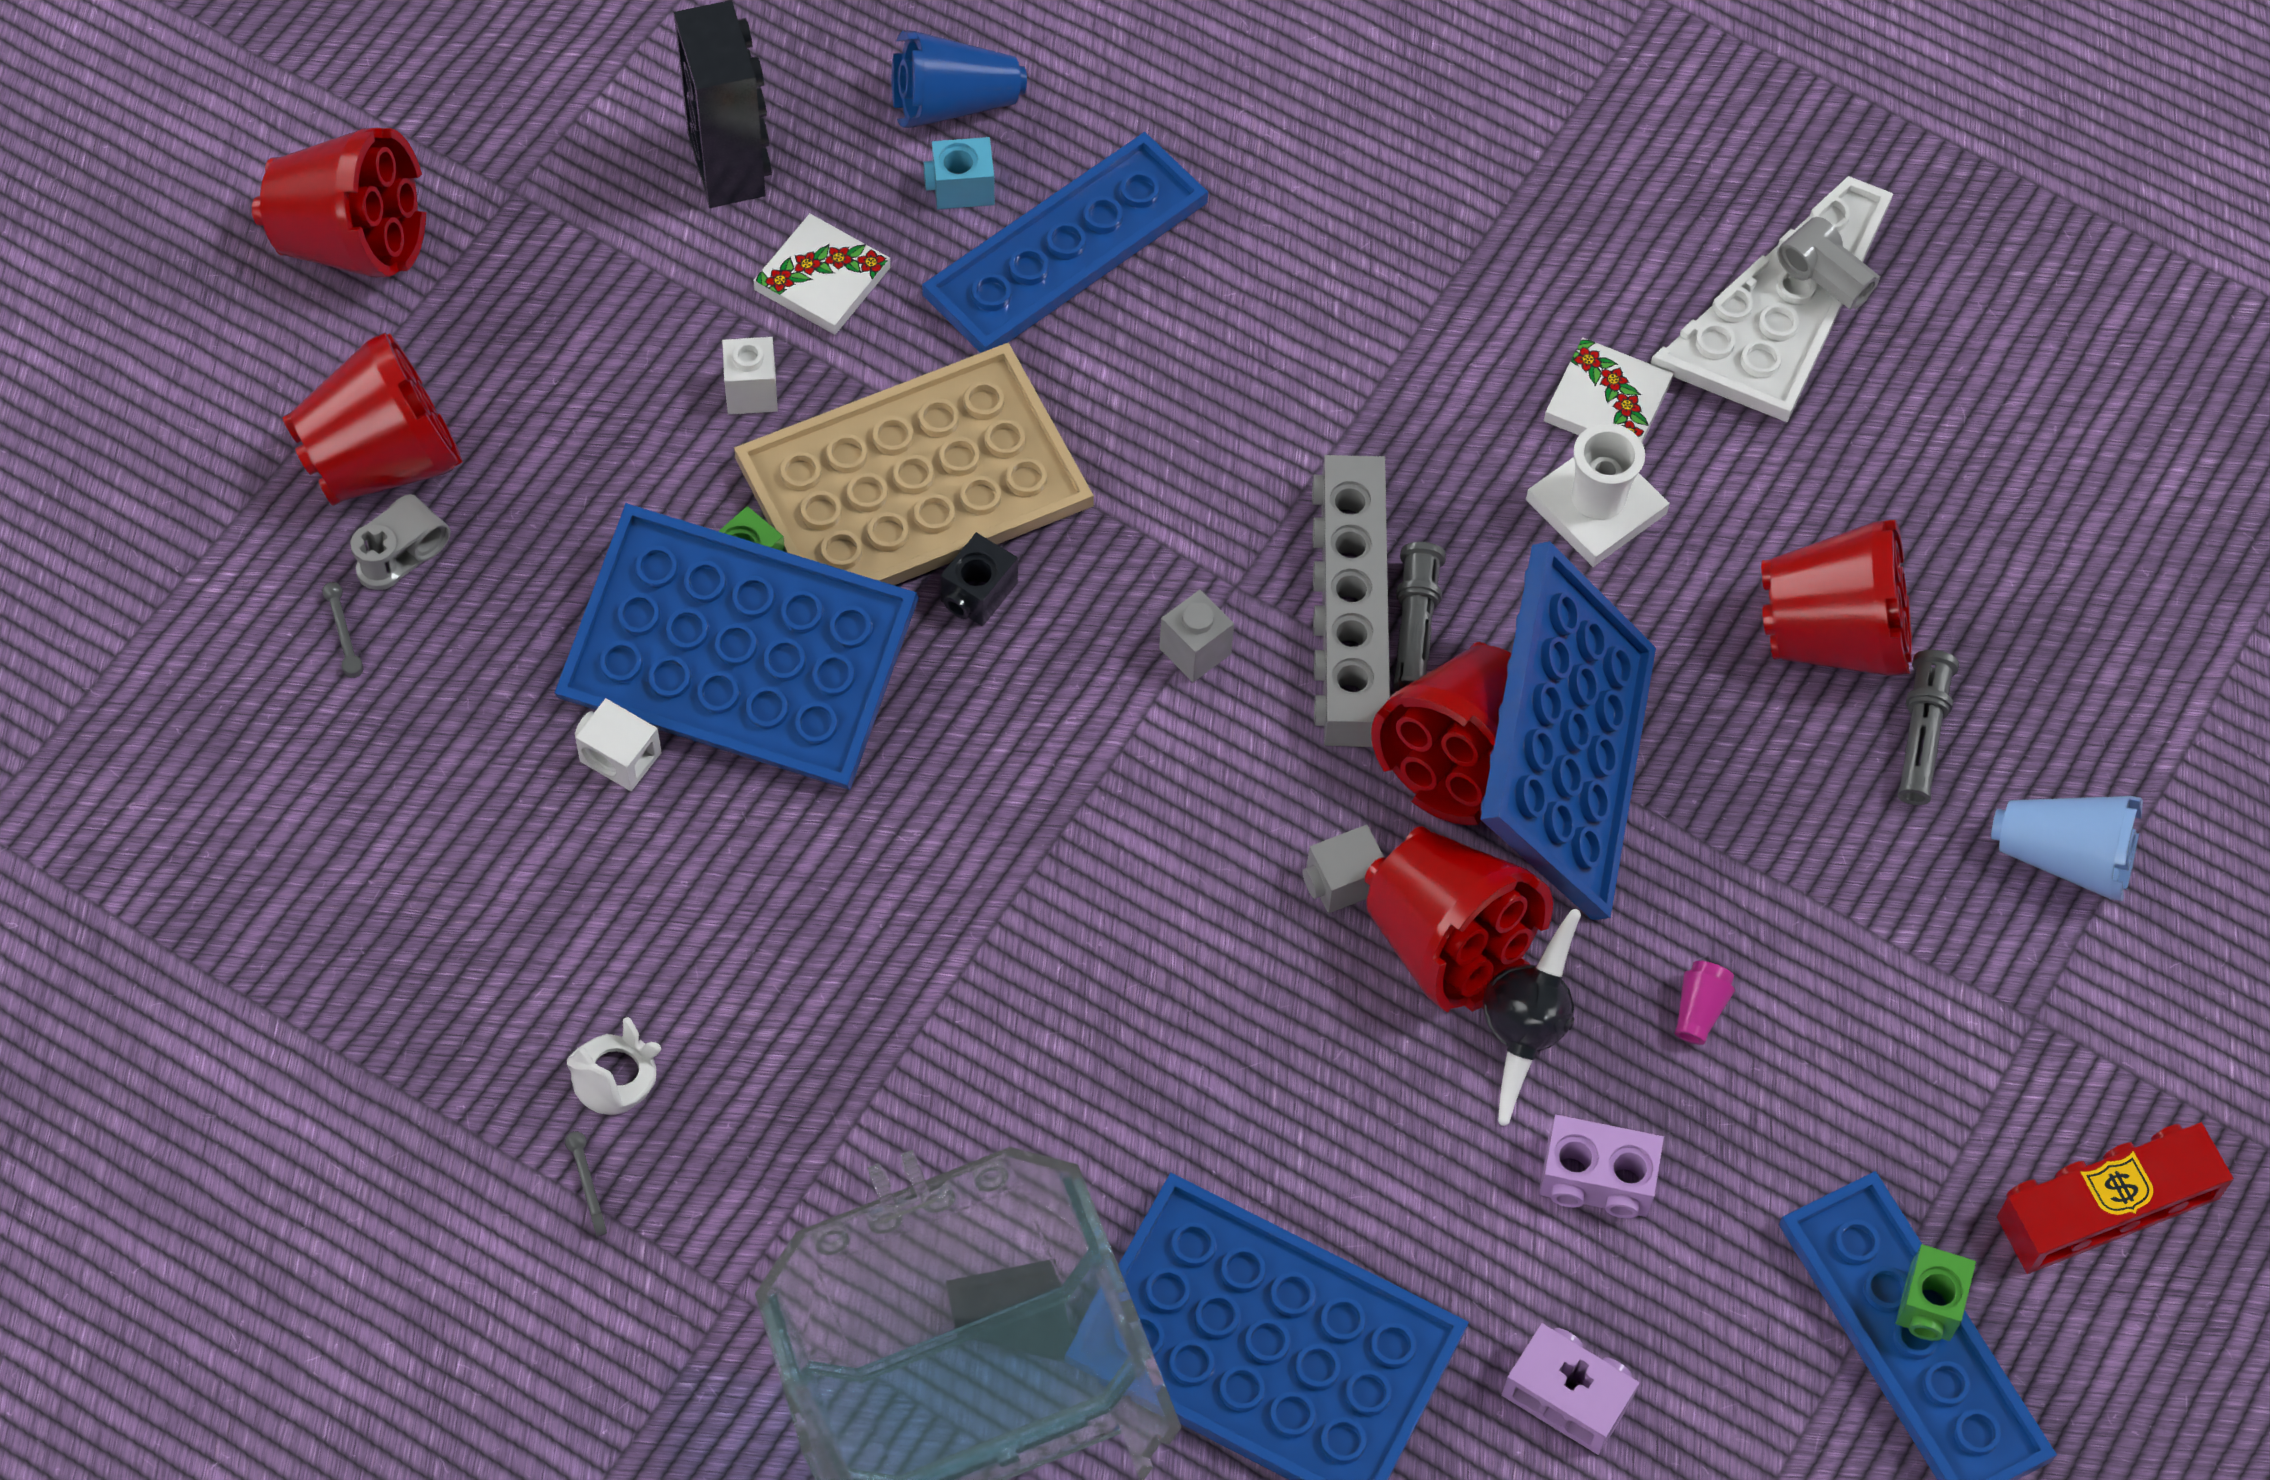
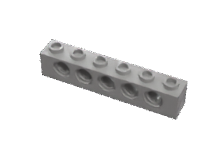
[1312,455,1390,747]

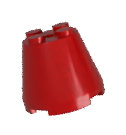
[252,127,426,278]
[282,333,463,506]
[1761,520,1912,676]
[1371,642,1512,825]
[1365,826,1553,1013]

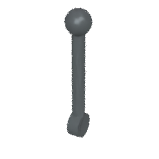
[322,582,364,678]
[565,1131,607,1237]

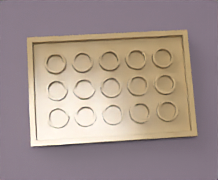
[734,342,1094,585]

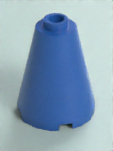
[891,30,1027,128]

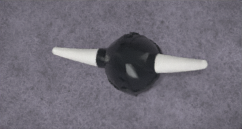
[1482,909,1581,1126]

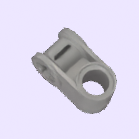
[350,494,451,590]

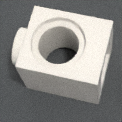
[722,337,778,415]
[575,698,662,792]

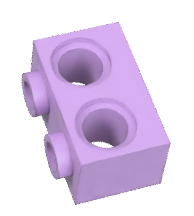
[1538,1114,1664,1219]

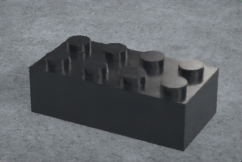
[674,0,772,208]

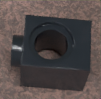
[940,532,1018,626]

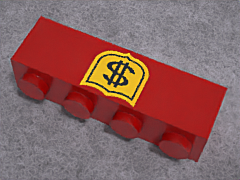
[1996,1122,2234,1274]

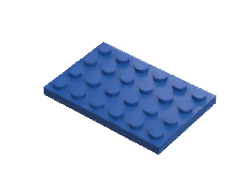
[554,503,919,790]
[1480,541,1656,920]
[1065,1172,1469,1480]

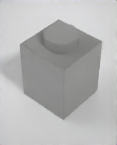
[1159,590,1234,682]
[1302,825,1384,914]

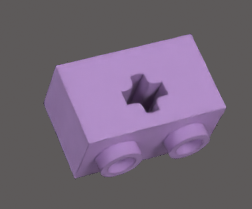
[1501,1323,1640,1455]

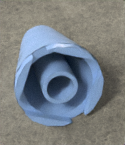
[1991,796,2143,901]

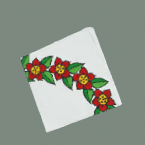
[753,213,891,335]
[1544,337,1674,443]

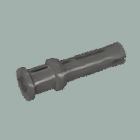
[1393,542,1446,691]
[1897,650,1959,805]

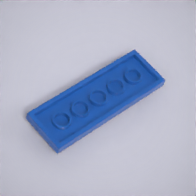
[922,132,1208,353]
[1779,1171,2057,1480]

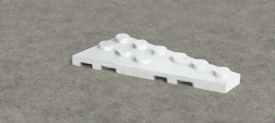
[1651,176,1893,422]

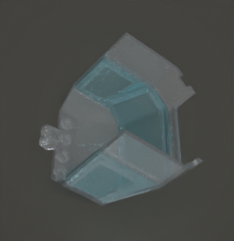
[755,1147,1182,1480]

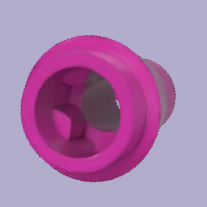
[1674,961,1735,1045]

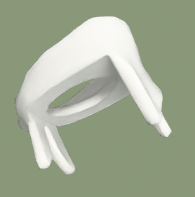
[567,1017,661,1115]

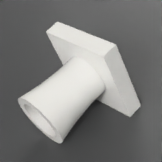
[1526,423,1670,567]

